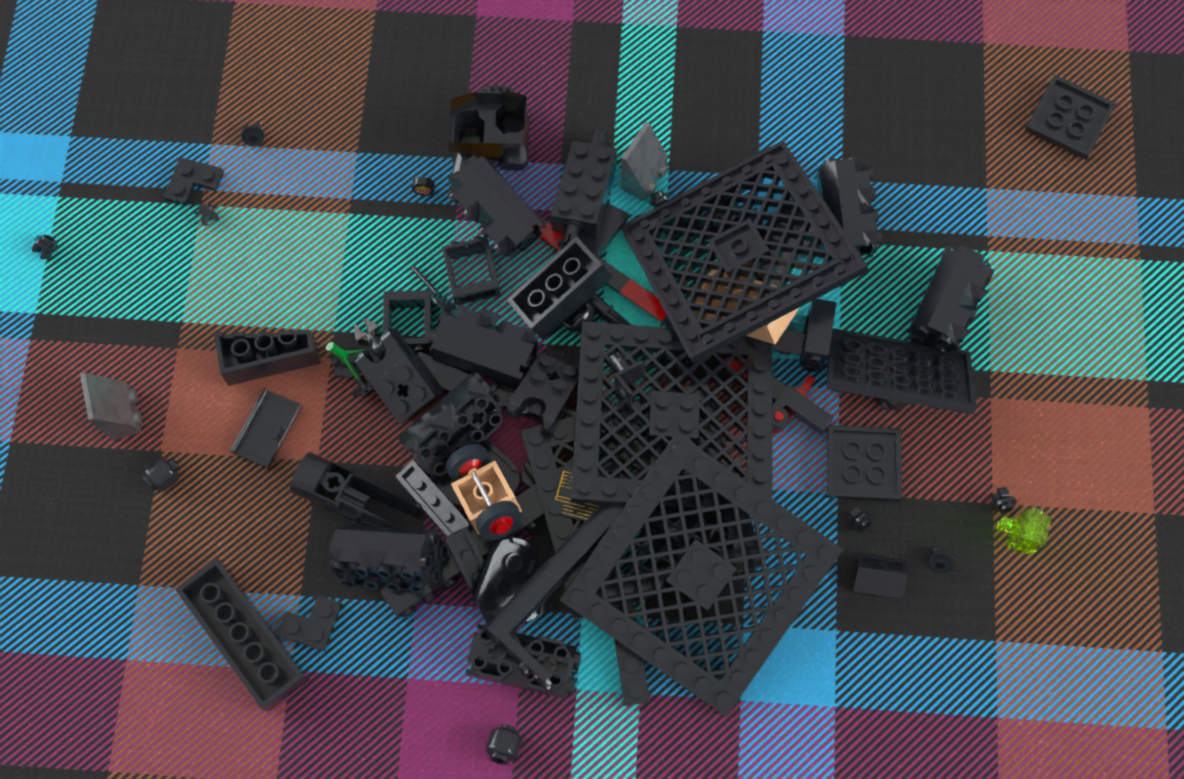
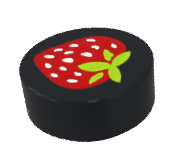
[412,177,435,196]

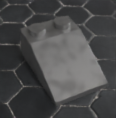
[621,122,669,201]
[80,373,142,440]

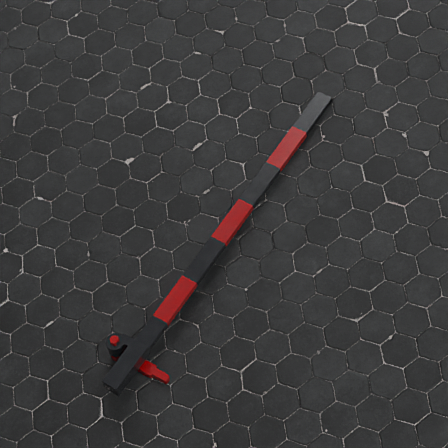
[539,216,834,435]

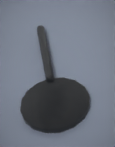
[411,265,456,312]

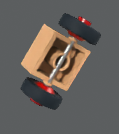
[446,444,522,540]

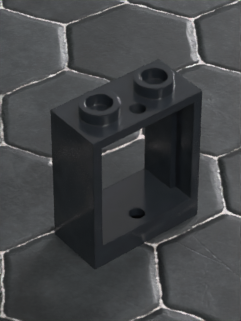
[442,236,501,306]
[383,290,433,354]
[798,299,837,372]

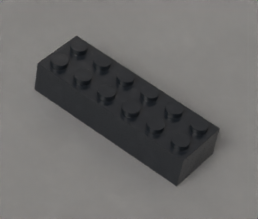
[175,558,310,712]

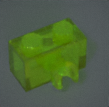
[997,508,1052,555]

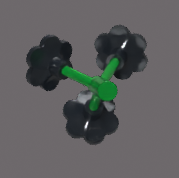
[326,337,385,398]

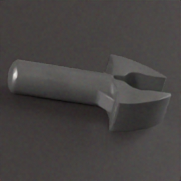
[354,319,386,358]

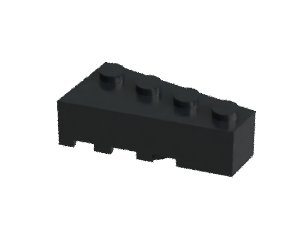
[214,330,321,386]

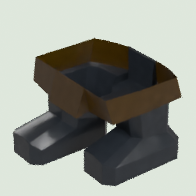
[448,91,530,174]

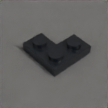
[164,157,224,206]
[277,595,343,651]

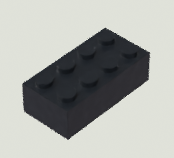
[507,236,613,340]

